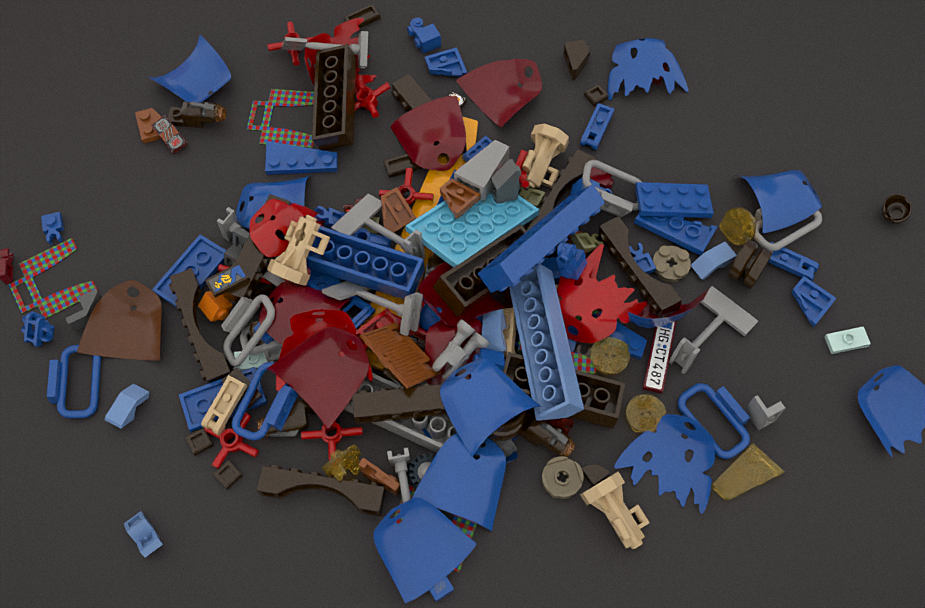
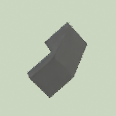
[224,227,250,267]
[66,289,102,332]

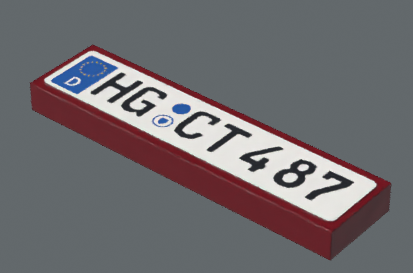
[643,317,677,394]

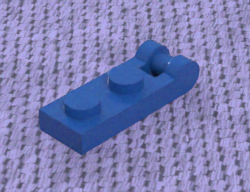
[580,103,614,151]
[768,242,819,281]

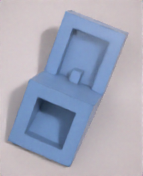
[691,242,737,280]
[482,309,507,352]
[105,384,149,428]
[124,511,163,557]

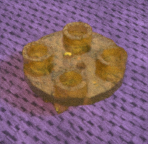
[720,207,757,245]
[590,337,630,375]
[626,394,666,433]
[322,444,361,481]

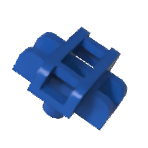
[21,311,54,347]

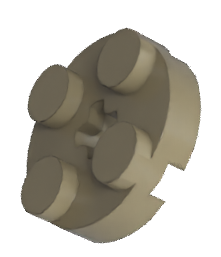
[652,246,691,283]
[542,456,584,499]

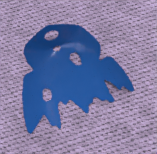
[608,38,689,100]
[614,414,715,514]

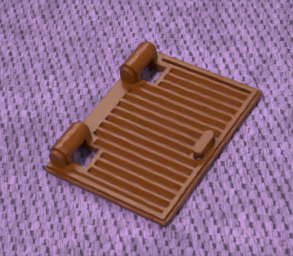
[359,323,441,389]

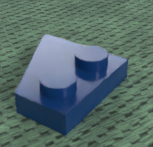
[424,47,467,77]
[791,276,836,327]

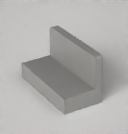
[745,395,785,430]

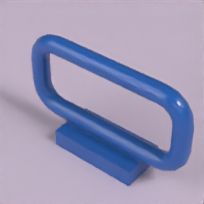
[47,345,101,419]
[232,362,298,440]
[678,383,750,459]

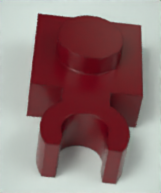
[0,248,14,284]

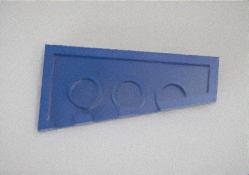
[265,141,338,175]
[634,214,718,256]
[568,311,647,360]

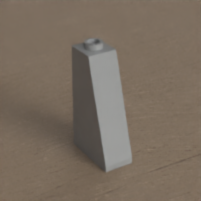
[454,140,509,202]

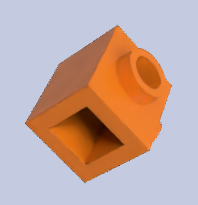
[198,291,233,322]

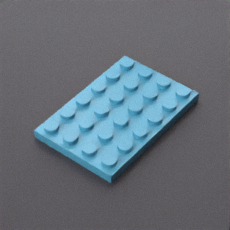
[406,192,539,267]

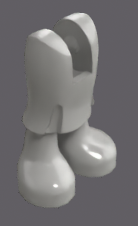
[432,320,490,380]

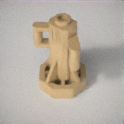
[522,124,569,189]
[267,215,330,286]
[580,472,650,550]

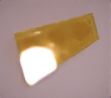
[711,443,784,501]

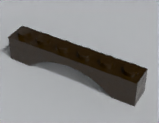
[525,149,597,231]
[598,216,682,318]
[169,268,231,383]
[257,465,386,517]

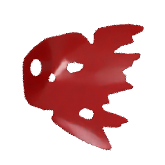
[305,18,377,94]
[250,199,325,281]
[557,261,647,343]
[276,309,373,391]

